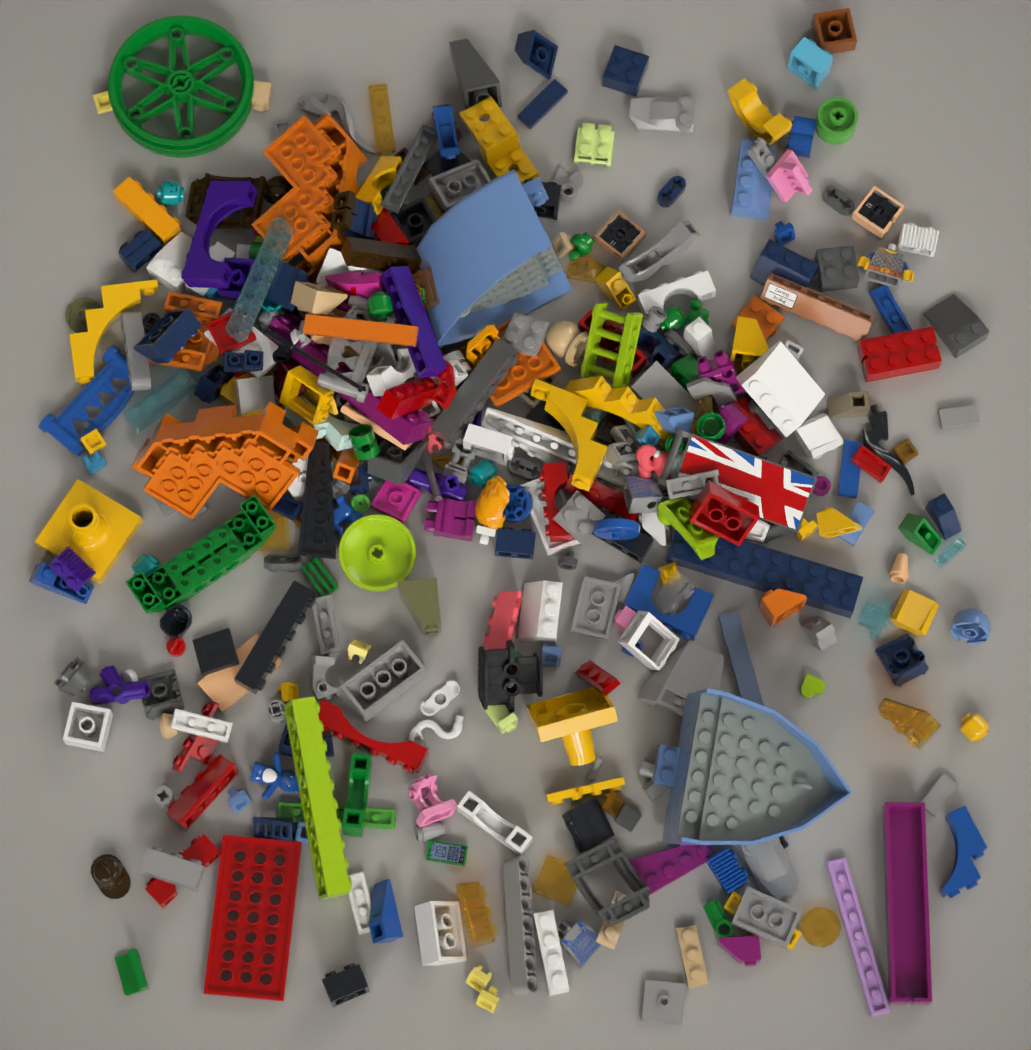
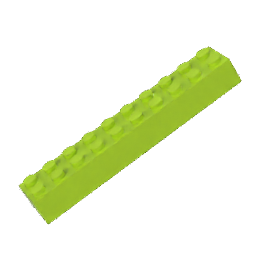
[284,696,352,901]

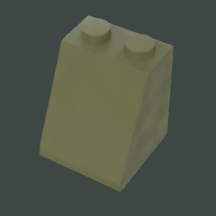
[398,578,442,636]

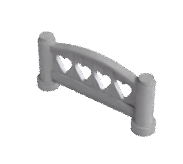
[317,295,396,403]

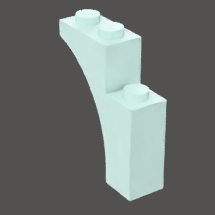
[285,396,359,451]

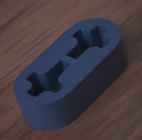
[657,176,686,208]

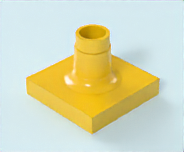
[35,479,143,584]
[526,687,618,766]

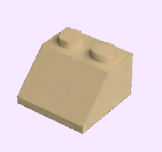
[291,281,347,315]

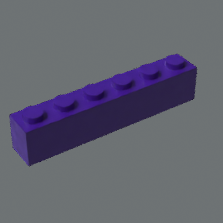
[381,266,447,378]

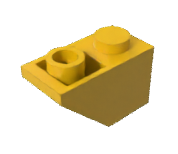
[594,267,637,311]

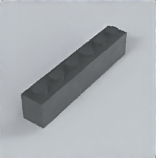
[431,338,519,445]

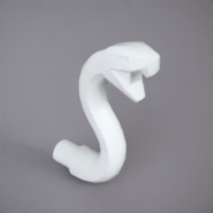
[409,715,464,742]

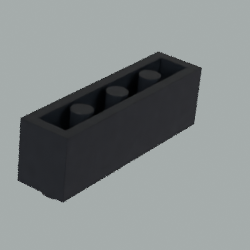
[591,503,654,563]

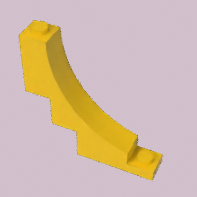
[69,280,158,384]
[531,379,608,492]

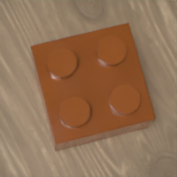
[811,8,857,54]

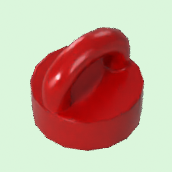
[166,637,186,657]

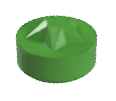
[351,494,370,513]

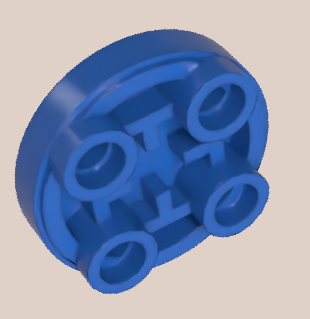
[503,484,533,523]

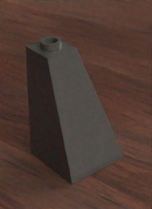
[449,38,502,110]

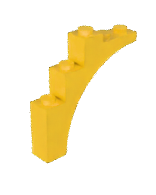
[564,375,673,451]

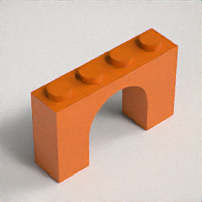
[286,424,362,483]

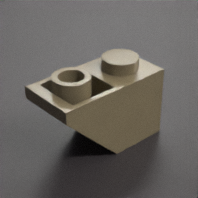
[827,391,869,419]

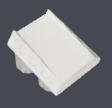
[794,413,844,459]

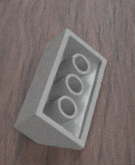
[340,640,428,722]

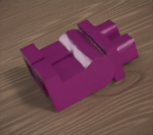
[697,349,745,403]
[424,498,477,542]

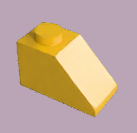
[816,507,862,539]

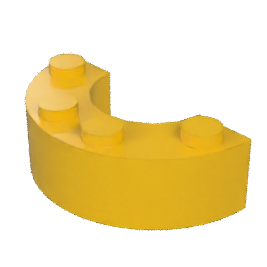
[727,78,792,145]

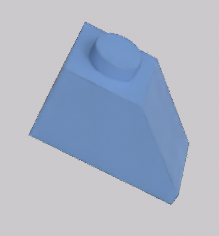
[655,407,694,436]

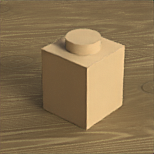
[252,81,273,111]

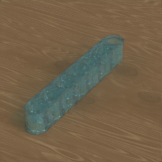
[226,217,294,342]

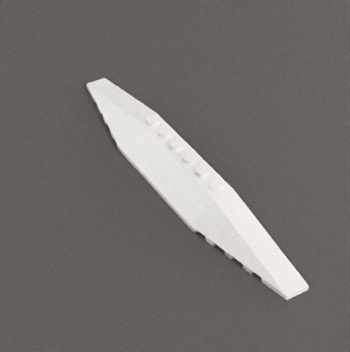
[482,407,770,542]

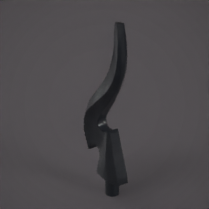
[862,404,915,496]

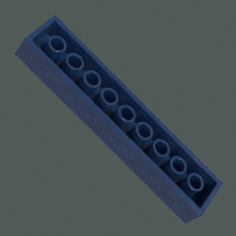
[666,530,863,618]

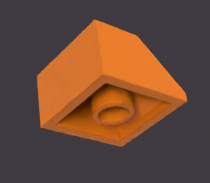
[759,589,807,627]

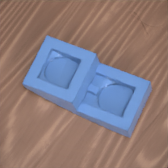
[838,501,875,546]

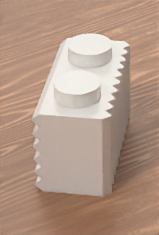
[897,223,939,257]

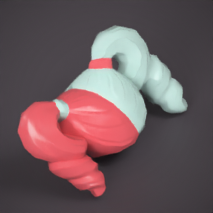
[636,444,684,479]

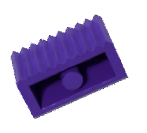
[48,546,96,593]

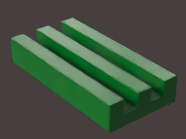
[301,557,339,597]

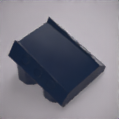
[266,261,310,312]
[875,633,929,687]

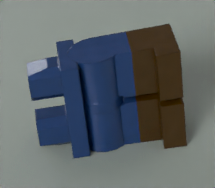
[331,190,378,240]

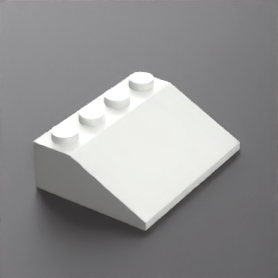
[736,341,825,437]

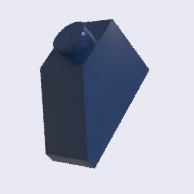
[194,364,234,404]
[925,493,962,540]

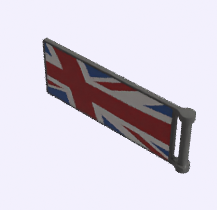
[657,428,817,532]

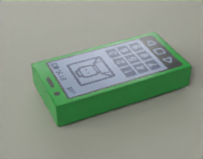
[426,840,468,866]

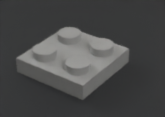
[502,312,550,358]
[553,490,606,544]

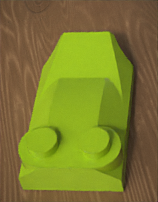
[656,496,720,560]

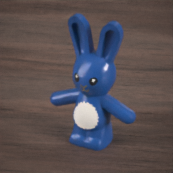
[250,752,300,800]

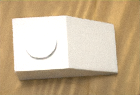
[639,512,671,546]

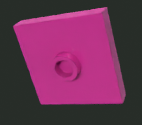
[370,480,422,525]

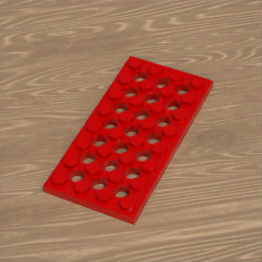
[204,835,302,1002]

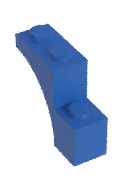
[432,104,460,159]

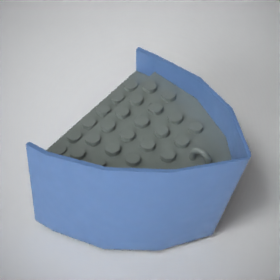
[416,169,573,347]
[652,688,851,845]

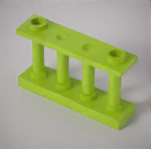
[580,302,643,388]

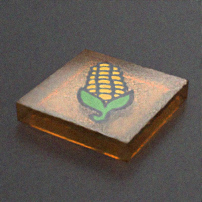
[412,267,440,311]

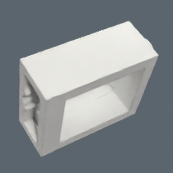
[463,423,515,466]
[618,610,680,671]

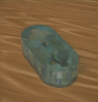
[934,538,967,568]

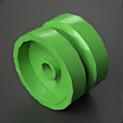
[815,97,858,145]

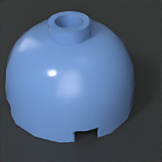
[951,608,991,644]

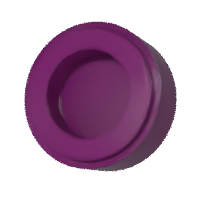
[813,476,831,496]

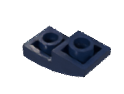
[223,350,264,373]

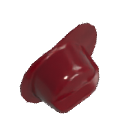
[601,319,624,365]

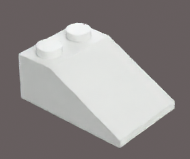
[146,232,192,293]

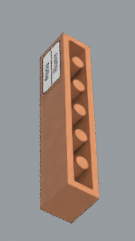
[760,273,875,341]

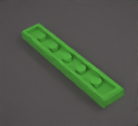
[277,801,396,830]

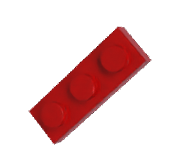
[575,660,620,696]

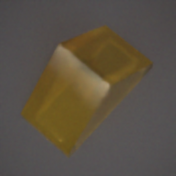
[566,256,606,284]

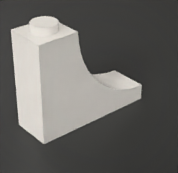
[683,317,719,361]

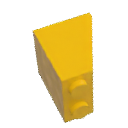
[731,316,769,374]

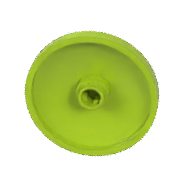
[339,514,416,592]

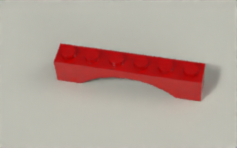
[318,699,429,774]

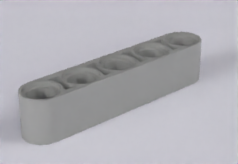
[121,312,151,391]

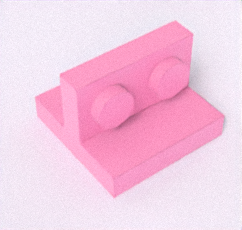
[766,150,812,203]

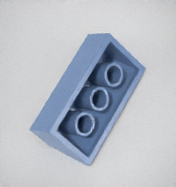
[731,139,777,221]

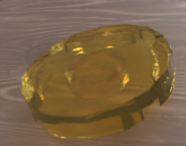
[801,907,841,947]

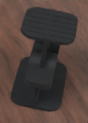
[478,640,543,712]

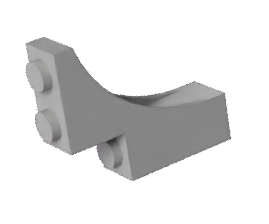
[619,221,700,282]

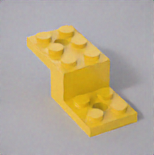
[459,97,539,185]

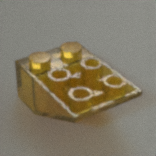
[878,698,942,750]

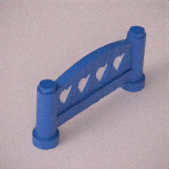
[38,345,134,456]

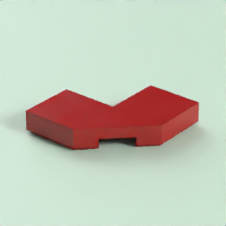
[431,359,456,409]

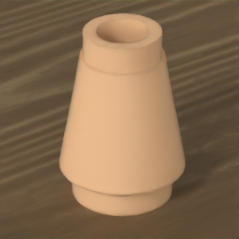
[889,553,909,583]

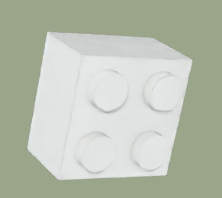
[63,702,113,752]

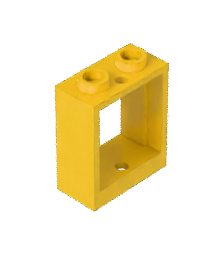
[279,365,334,426]

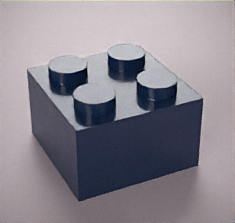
[602,45,649,97]

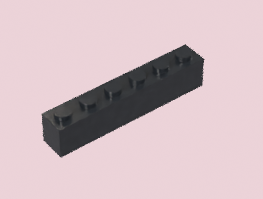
[234,580,316,694]

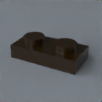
[595,411,624,445]

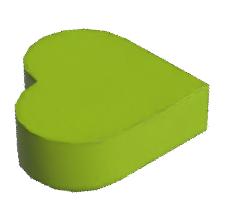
[800,674,825,699]

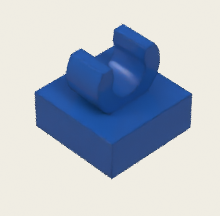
[774,221,795,245]

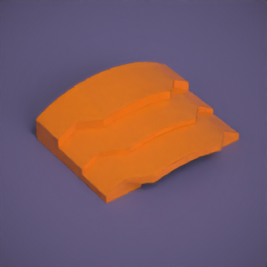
[148,291,223,372]

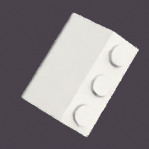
[517,580,563,644]
[414,901,467,966]

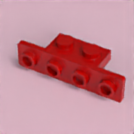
[171,701,219,772]

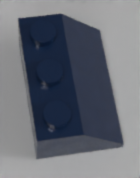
[750,239,819,288]
[134,308,202,364]

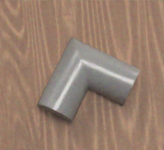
[606,424,641,464]

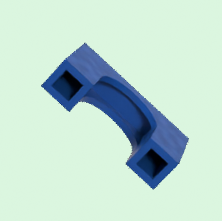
[623,564,714,640]

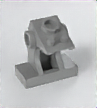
[310,655,343,701]

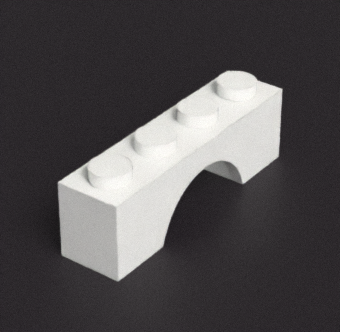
[637,271,716,317]
[366,345,416,396]
[457,791,533,856]
[533,910,569,996]

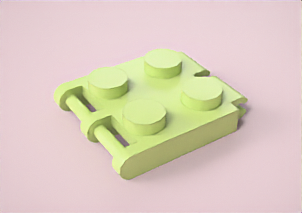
[574,122,615,167]

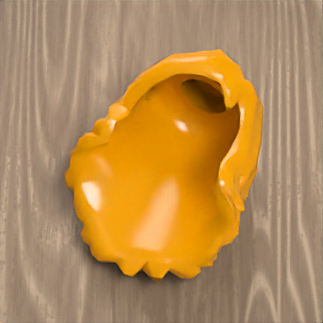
[475,476,510,529]

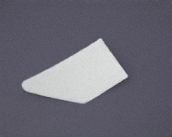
[614,573,635,603]

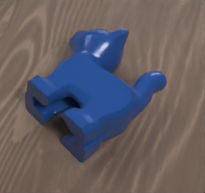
[334,495,363,537]

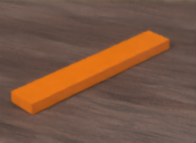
[303,314,419,347]

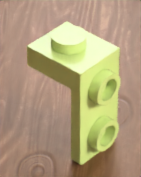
[480,702,518,734]

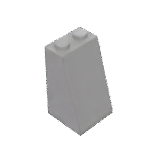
[628,361,704,424]

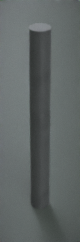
[421,447,442,502]

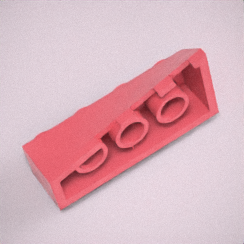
[478,591,522,663]

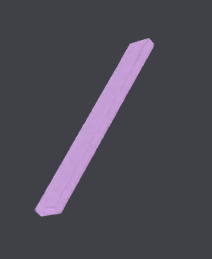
[826,857,890,1017]

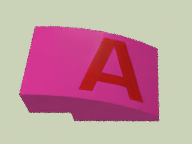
[325,270,387,310]

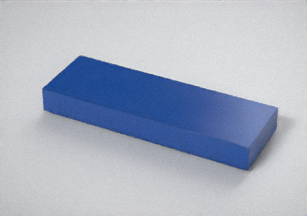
[869,285,912,334]
[838,440,864,498]

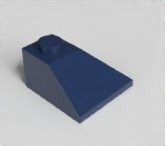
[514,30,558,79]

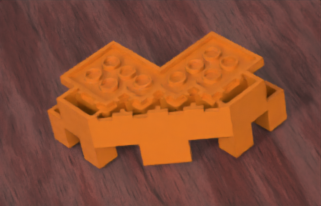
[251,113,367,284]
[131,401,319,519]

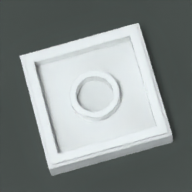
[235,375,275,417]

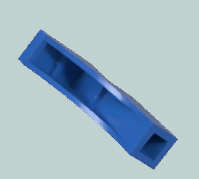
[940,806,987,898]

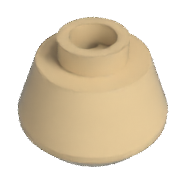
[159,713,178,739]

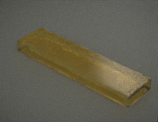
[369,84,396,155]

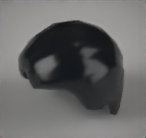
[159,604,193,638]

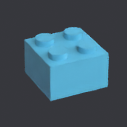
[787,37,833,89]

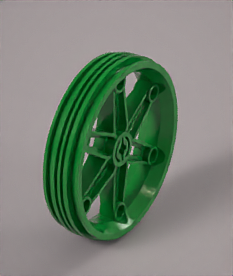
[108,15,255,158]

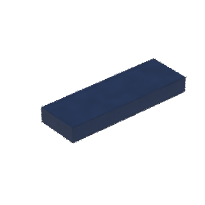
[517,79,568,130]

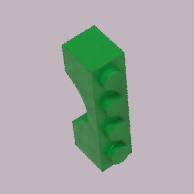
[342,753,373,837]

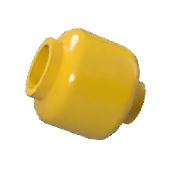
[960,713,989,742]

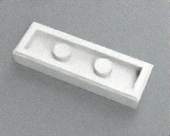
[170,708,233,743]
[348,871,371,935]

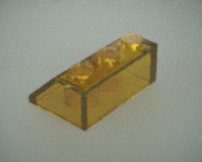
[456,882,498,948]

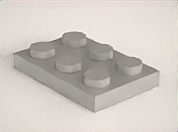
[571,576,621,641]
[731,886,802,948]

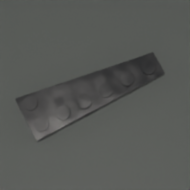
[297,442,336,559]

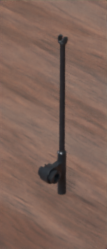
[264,327,366,392]

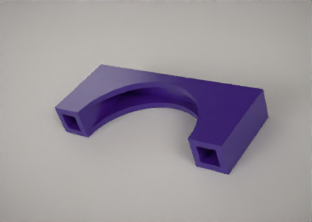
[181,181,258,288]

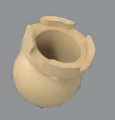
[546,321,589,367]

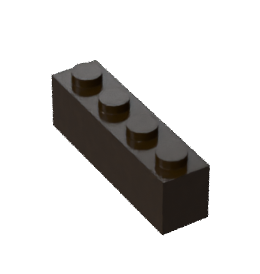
[341,237,422,275]

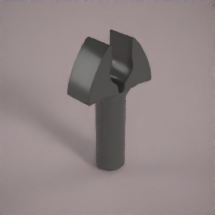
[748,398,775,430]

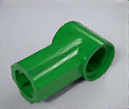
[703,899,733,939]

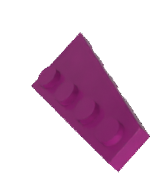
[629,845,715,896]

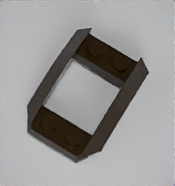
[185,173,269,230]

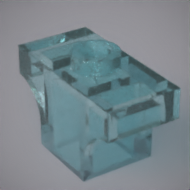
[859,599,892,641]

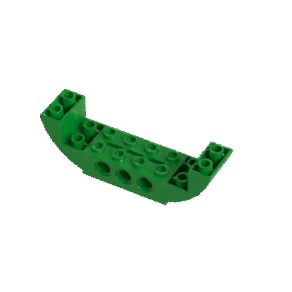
[125,494,276,613]

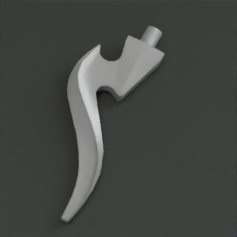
[298,94,377,155]

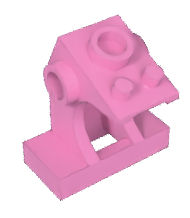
[408,773,457,827]

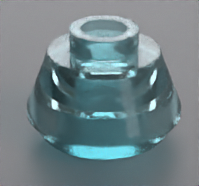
[583,407,605,431]

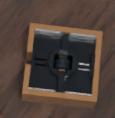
[594,209,646,263]

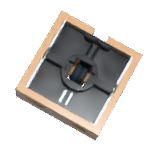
[851,186,905,239]

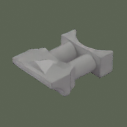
[443,444,476,484]

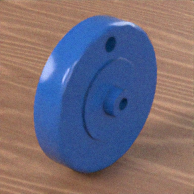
[593,518,640,540]

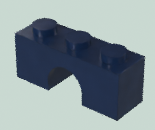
[637,318,681,370]

